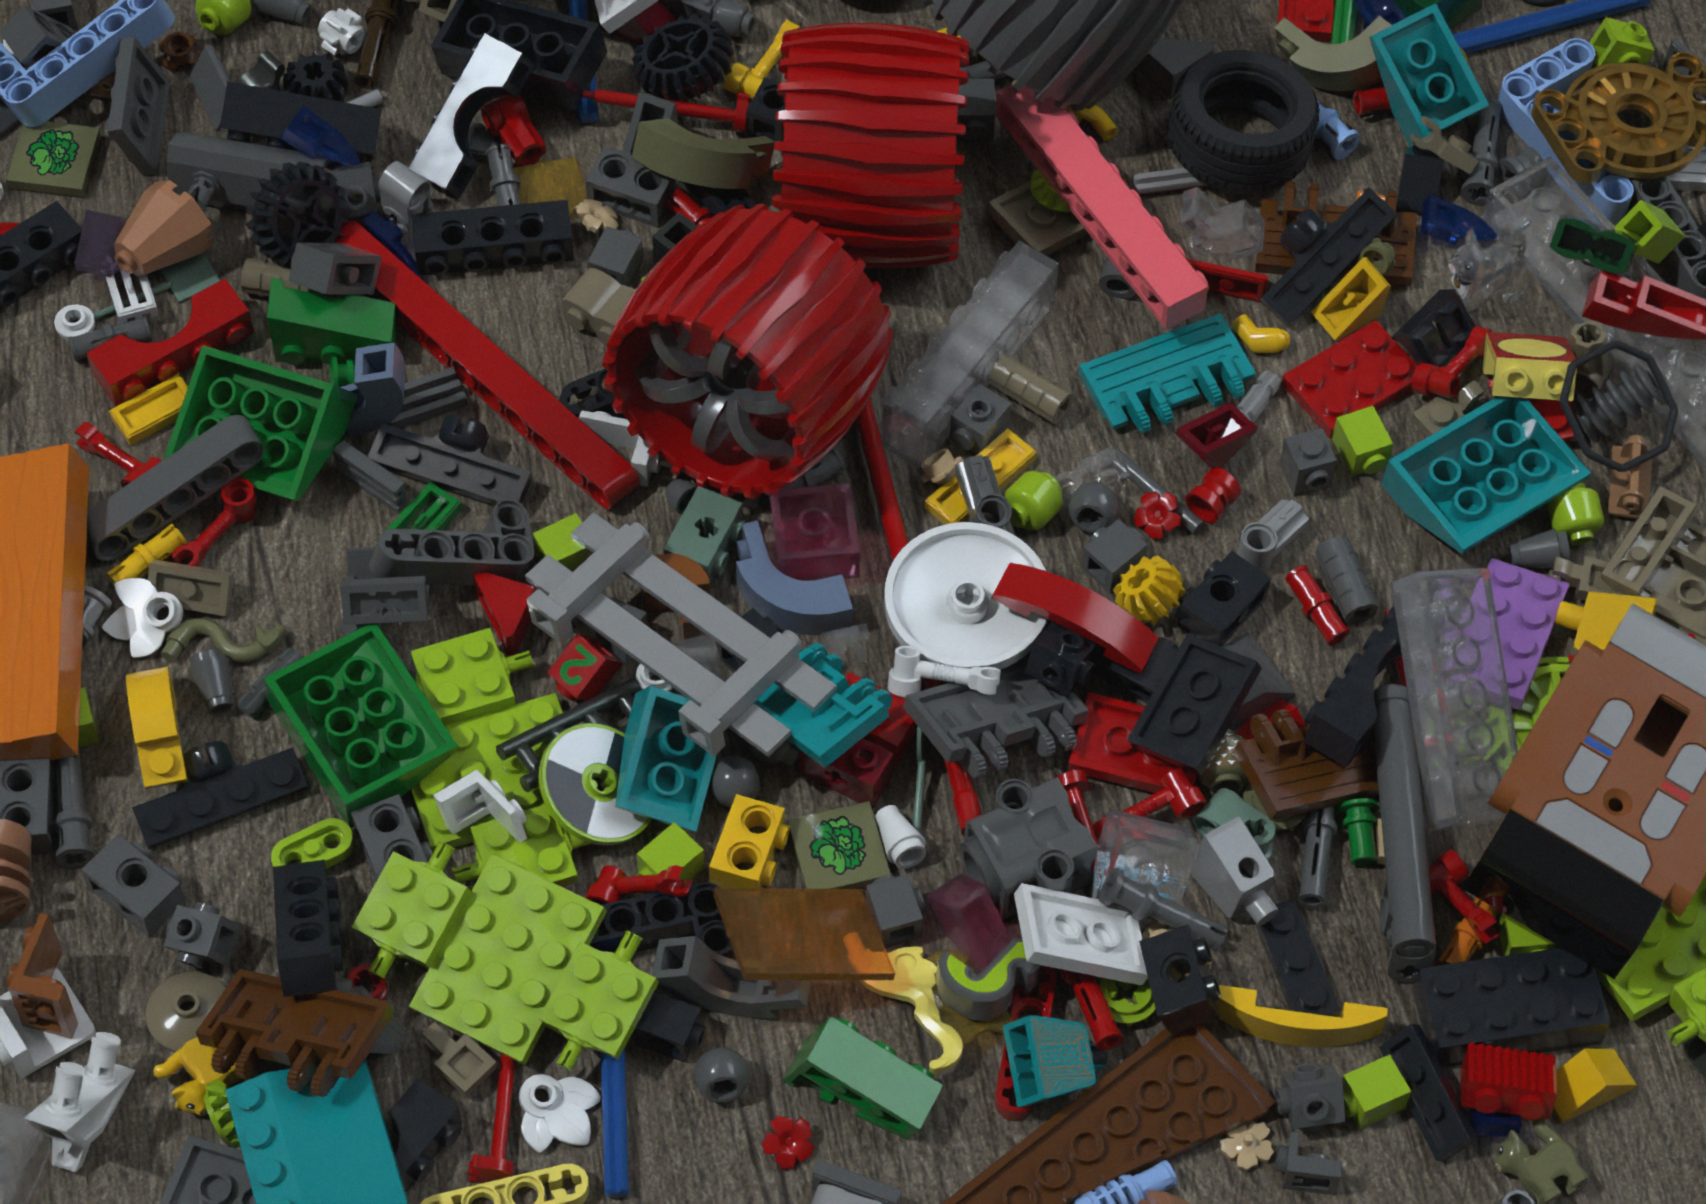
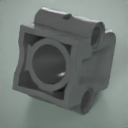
[959,777,1098,921]

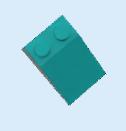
[1369,3,1489,147]
[615,685,717,833]

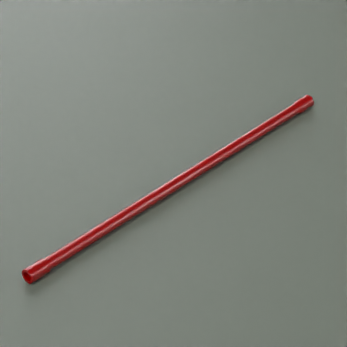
[856,398,982,836]

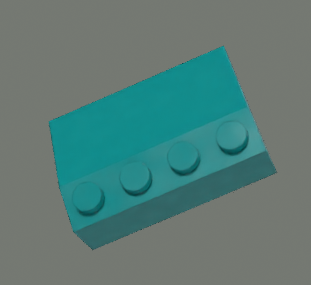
[1381,396,1591,554]
[225,1059,409,1204]

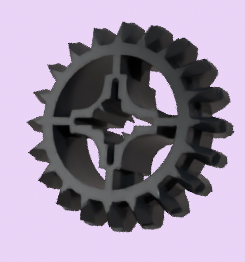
[632,14,735,103]
[245,161,350,267]

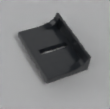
[1391,289,1475,367]

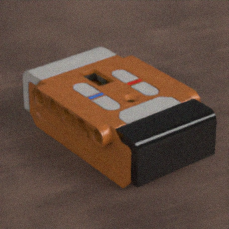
[1462,603,1706,979]

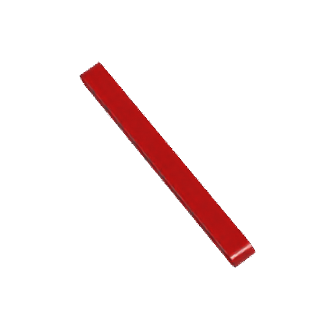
[334,220,640,510]

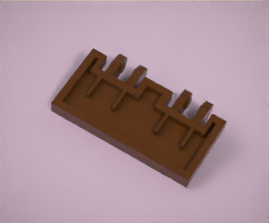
[1255,181,1417,286]
[1233,700,1379,820]
[195,969,394,1097]

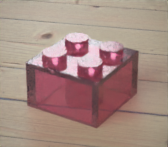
[769,483,860,581]

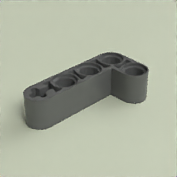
[369,499,534,585]

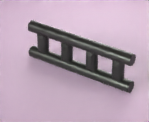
[496,678,641,792]

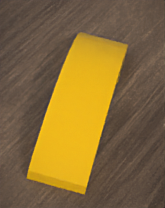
[1216,985,1388,1047]

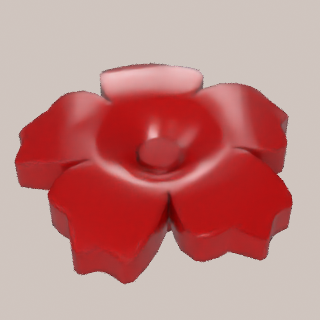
[1133,492,1183,540]
[760,1115,815,1169]

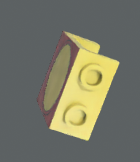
[1482,332,1577,401]

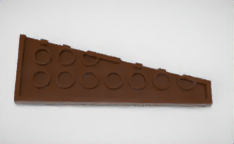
[942,1024,1276,1204]

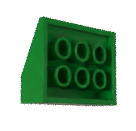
[164,345,358,502]
[264,623,458,828]

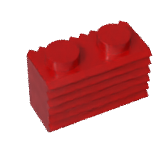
[1460,1042,1557,1120]

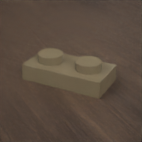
[148,559,234,616]

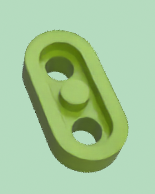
[271,818,354,869]

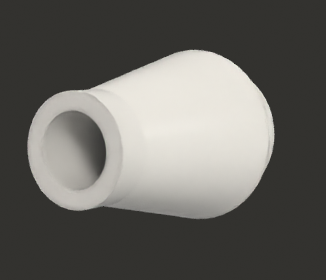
[875,805,926,869]

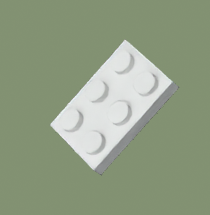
[1014,883,1148,985]

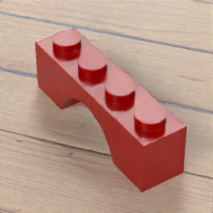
[86,278,254,407]

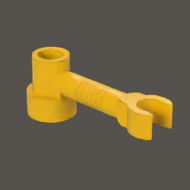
[723,19,800,100]

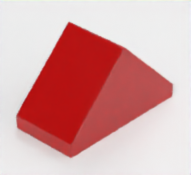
[473,572,535,657]

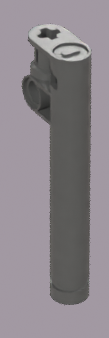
[1373,684,1437,983]

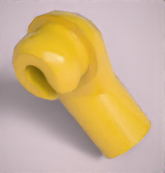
[1065,104,1119,141]
[1231,314,1290,353]

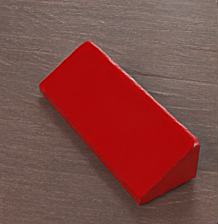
[1186,258,1269,302]

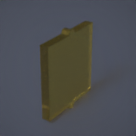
[514,157,586,218]

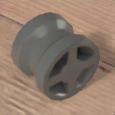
[1499,146,1547,194]

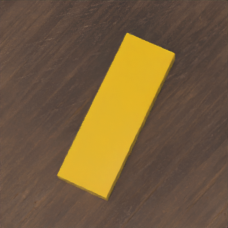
[924,428,1037,525]

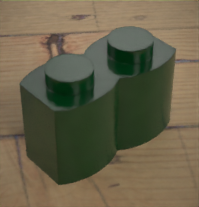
[1549,217,1639,273]

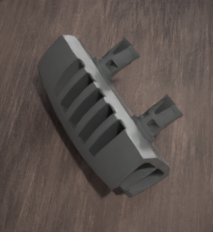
[167,131,331,220]

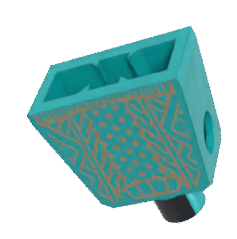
[1003,1015,1107,1108]

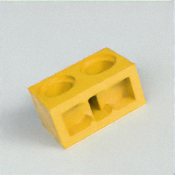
[709,794,790,900]

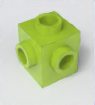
[1589,17,1655,67]

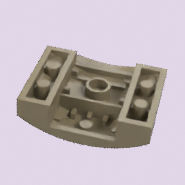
[1601,486,1706,645]

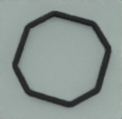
[1560,341,1678,472]

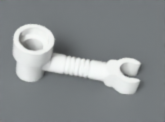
[888,646,1001,697]

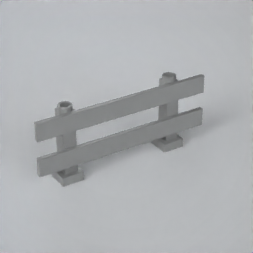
[525,512,837,757]

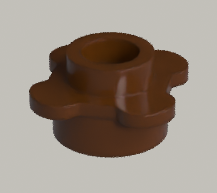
[159,32,200,70]

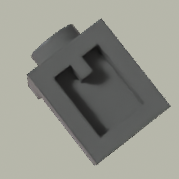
[1276,1131,1342,1195]

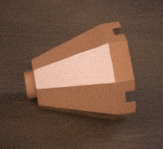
[114,180,214,276]

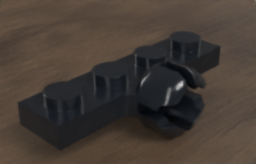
[1260,188,1398,327]
[368,413,533,505]
[132,741,308,849]

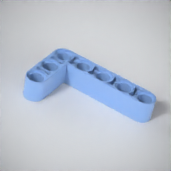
[0,0,175,127]
[1498,38,1634,225]

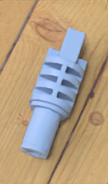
[1074,1160,1177,1204]

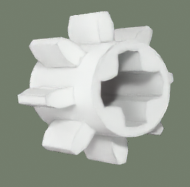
[318,8,365,56]

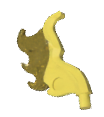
[842,936,1013,1075]

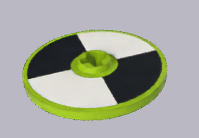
[538,723,652,845]

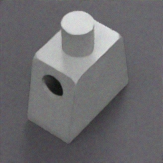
[1189,816,1279,926]

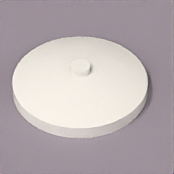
[884,522,1048,670]

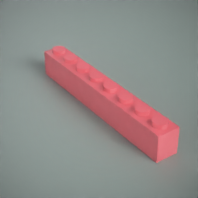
[995,84,1209,330]

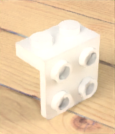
[0,968,96,1079]

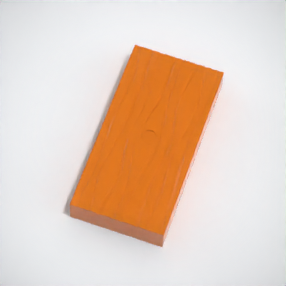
[0,443,89,761]

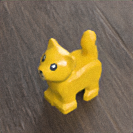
[153,1037,251,1116]

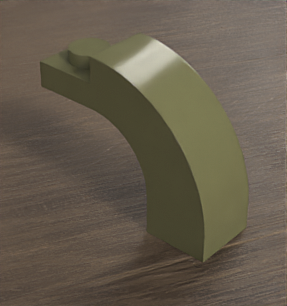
[1274,15,1392,91]
[632,118,774,189]

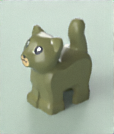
[1494,1118,1588,1204]

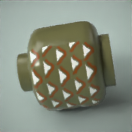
[1199,729,1249,793]

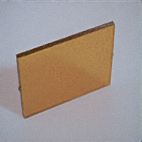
[713,888,896,980]

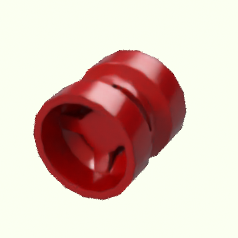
[1185,467,1242,524]

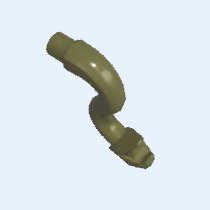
[161,618,286,662]

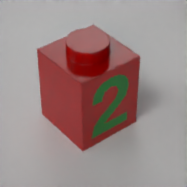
[547,633,623,702]

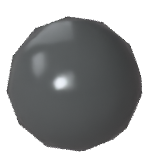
[1068,482,1119,533]
[709,755,761,808]
[694,1047,749,1102]

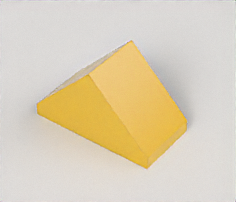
[1311,257,1391,341]
[1553,1049,1637,1124]

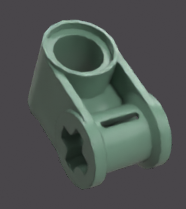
[1193,788,1276,861]

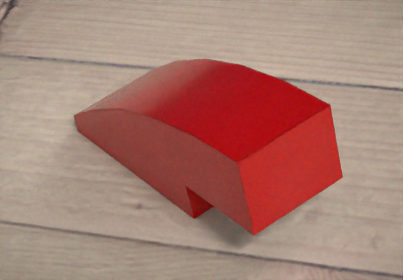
[1582,270,1706,340]

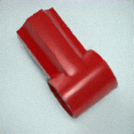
[480,94,546,168]

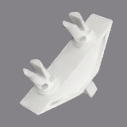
[24,1032,136,1172]

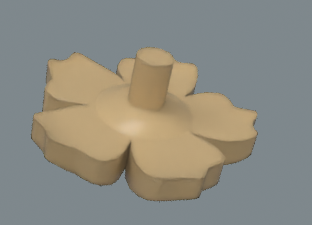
[572,199,619,233]
[1220,1122,1274,1171]

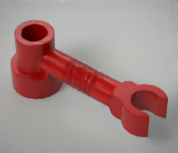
[1412,326,1492,399]
[74,422,162,488]
[172,478,256,567]
[1092,768,1207,844]
[1429,850,1500,944]
[585,865,693,905]

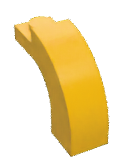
[126,666,188,790]

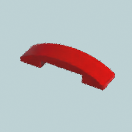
[991,563,1159,674]

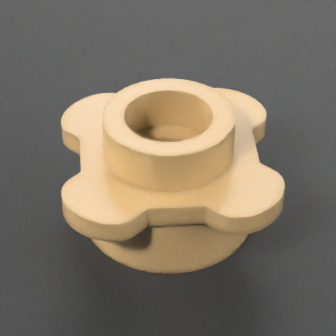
[921,449,964,485]

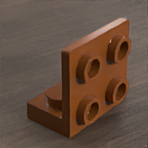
[6,913,78,1039]

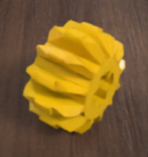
[1113,555,1186,625]

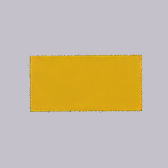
[109,373,188,446]

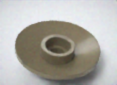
[145,972,226,1052]

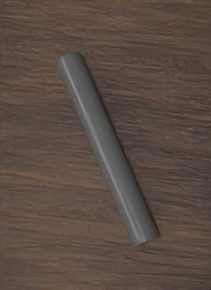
[1106,447,1205,535]

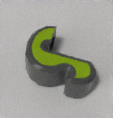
[936,938,1042,1020]

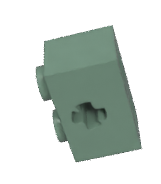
[663,486,747,584]

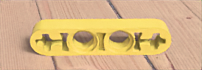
[420,1163,589,1204]

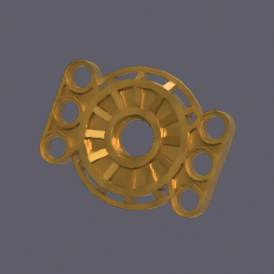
[1531,52,1706,184]

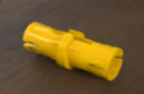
[106,524,187,587]

